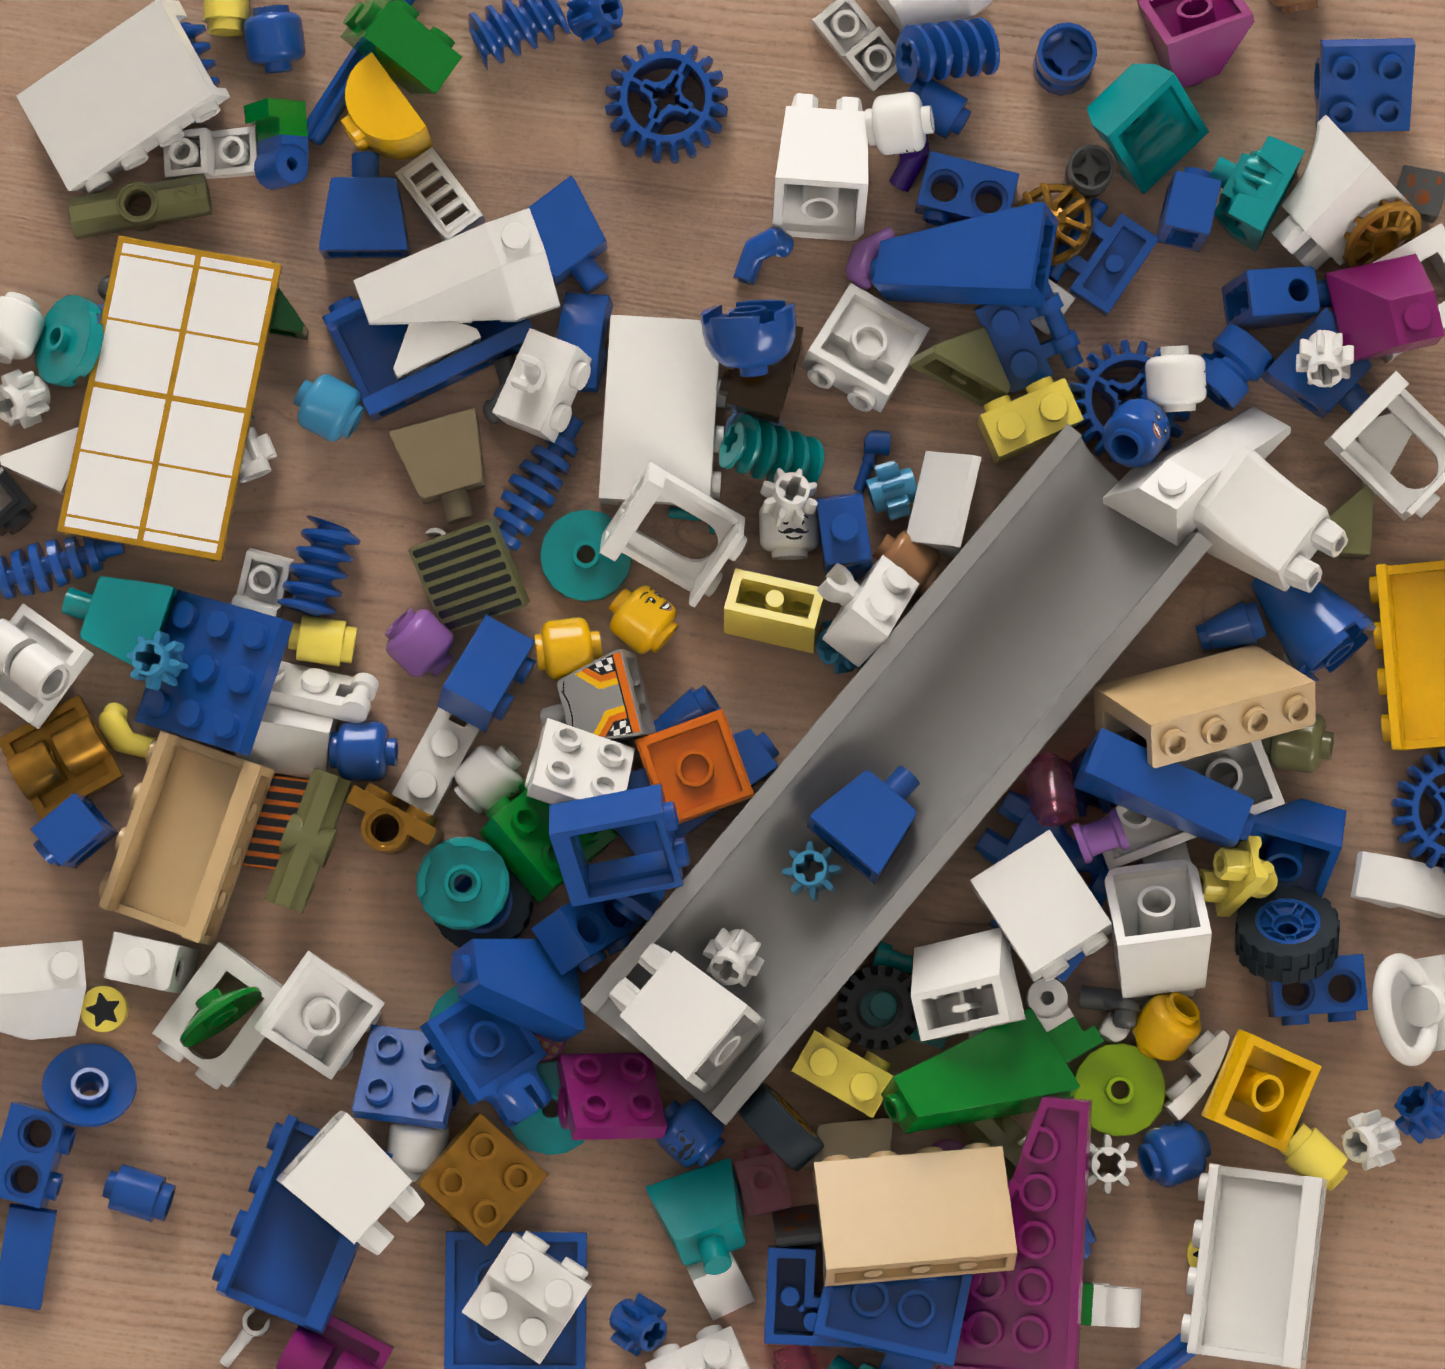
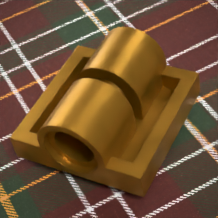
[0,695,125,820]
[345,782,444,855]
[415,1112,548,1246]

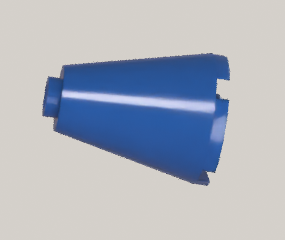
[1251,577,1376,682]

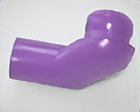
[845,226,895,290]

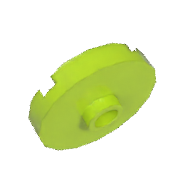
[1073,1043,1166,1137]

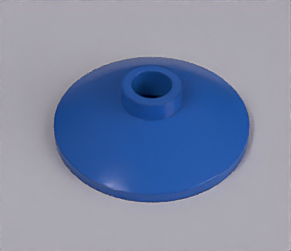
[42,1044,137,1127]

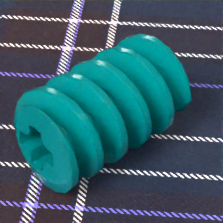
[718,414,824,483]

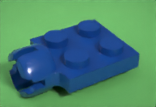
[420,1000,552,1127]

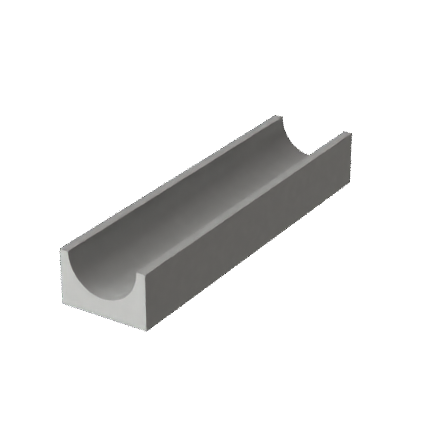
[581,423,1213,1125]

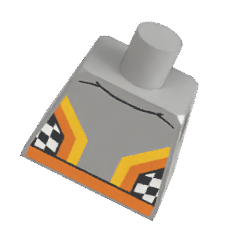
[540,649,656,743]

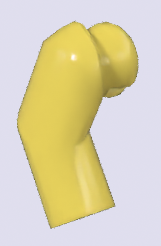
[98,702,158,759]

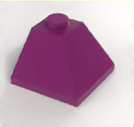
[1137,0,1255,88]
[1325,254,1445,362]

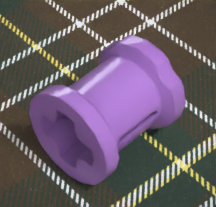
[1071,809,1130,864]

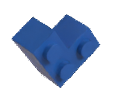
[764,1245,859,1348]

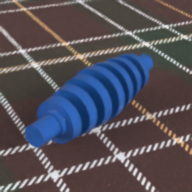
[493,415,584,551]
[0,536,125,599]

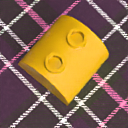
[340,52,433,160]
[1201,1029,1322,1152]

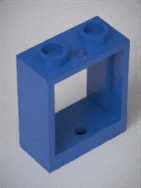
[549,784,690,907]

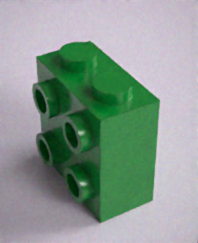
[340,0,462,94]
[479,780,618,903]

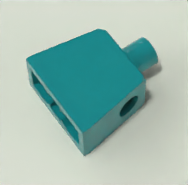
[62,576,178,666]
[645,1158,747,1275]

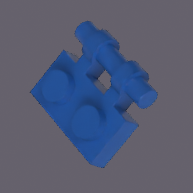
[1049,198,1159,317]
[974,282,1083,393]

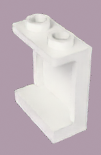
[970,829,1112,982]

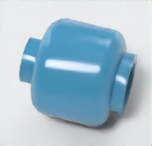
[293,374,365,442]

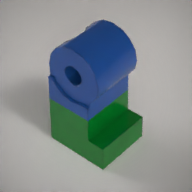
[244,98,309,190]

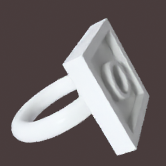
[1372,953,1445,1066]

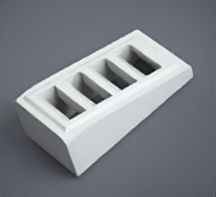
[395,147,486,241]

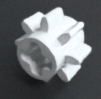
[1296,330,1354,388]
[0,369,51,429]
[238,427,277,483]
[760,468,818,527]
[703,928,765,987]
[1341,1109,1401,1171]
[1088,1134,1137,1194]

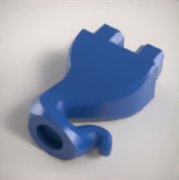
[974,790,1110,906]

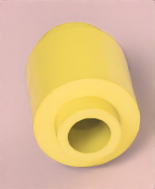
[203,0,250,37]
[288,615,357,667]
[1279,1123,1349,1192]

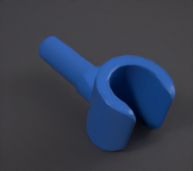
[853,430,891,493]

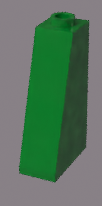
[881,1008,1080,1134]

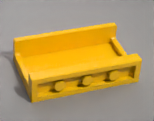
[1369,560,1445,751]

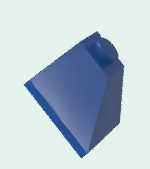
[1249,798,1346,897]

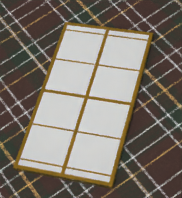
[57,236,283,562]

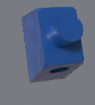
[319,152,411,259]
[526,175,609,294]
[1222,266,1332,331]
[1261,307,1372,418]
[814,492,872,581]
[807,765,920,885]

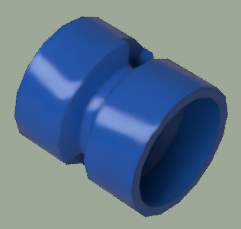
[1033,22,1097,96]
[1201,323,1274,411]

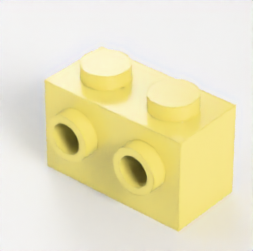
[977,376,1084,464]
[724,568,825,653]
[791,1027,894,1118]

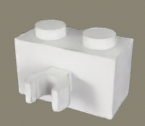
[492,328,592,443]
[817,555,920,668]

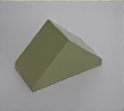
[909,326,1011,407]
[1313,485,1374,560]

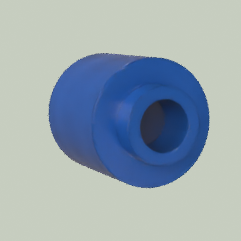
[908,77,972,139]
[102,1164,176,1222]

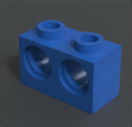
[915,151,1020,226]
[1156,167,1222,252]
[31,793,118,869]
[531,899,645,975]
[1266,954,1368,1026]
[0,1102,76,1209]

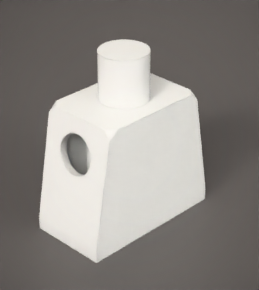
[103,931,200,994]

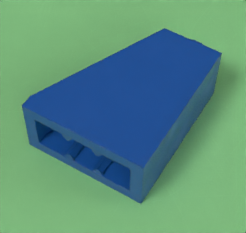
[451,939,586,1042]

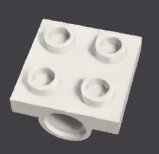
[0,603,94,729]
[525,718,635,804]

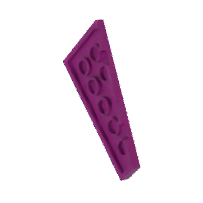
[936,1096,1092,1369]

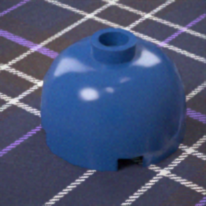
[700,300,796,377]

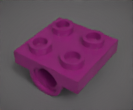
[556,1053,667,1140]
[276,1314,394,1369]

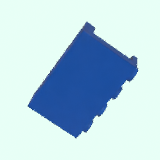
[322,296,533,422]
[212,1114,393,1335]

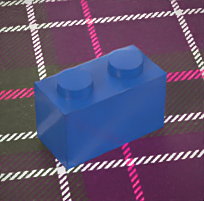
[437,615,536,732]

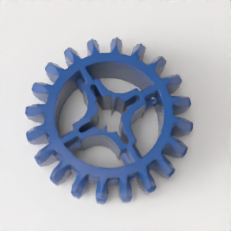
[605,39,728,164]
[1069,340,1191,464]
[1391,749,1445,873]

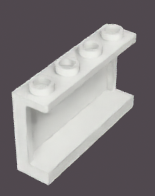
[16,0,230,194]
[599,315,726,505]
[1181,1163,1328,1369]

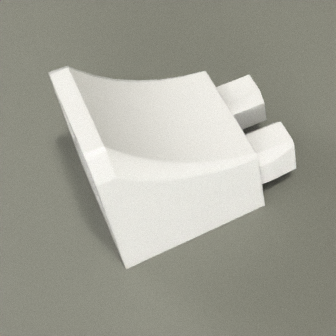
[772,93,868,241]
[1271,115,1411,271]
[1193,446,1348,593]
[1104,859,1212,1003]
[609,943,765,1093]
[276,1110,425,1255]

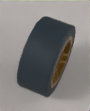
[738,1083,824,1171]

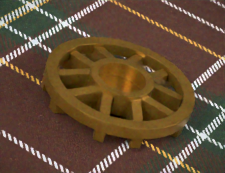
[1016,182,1094,266]
[1342,198,1422,268]

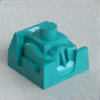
[1087,63,1209,194]
[1211,135,1305,252]

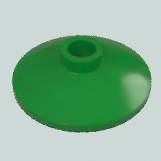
[180,987,262,1047]

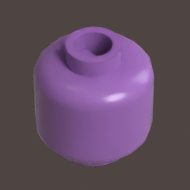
[385,608,454,677]

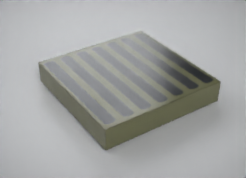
[408,517,530,632]

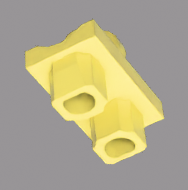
[1198,836,1278,917]

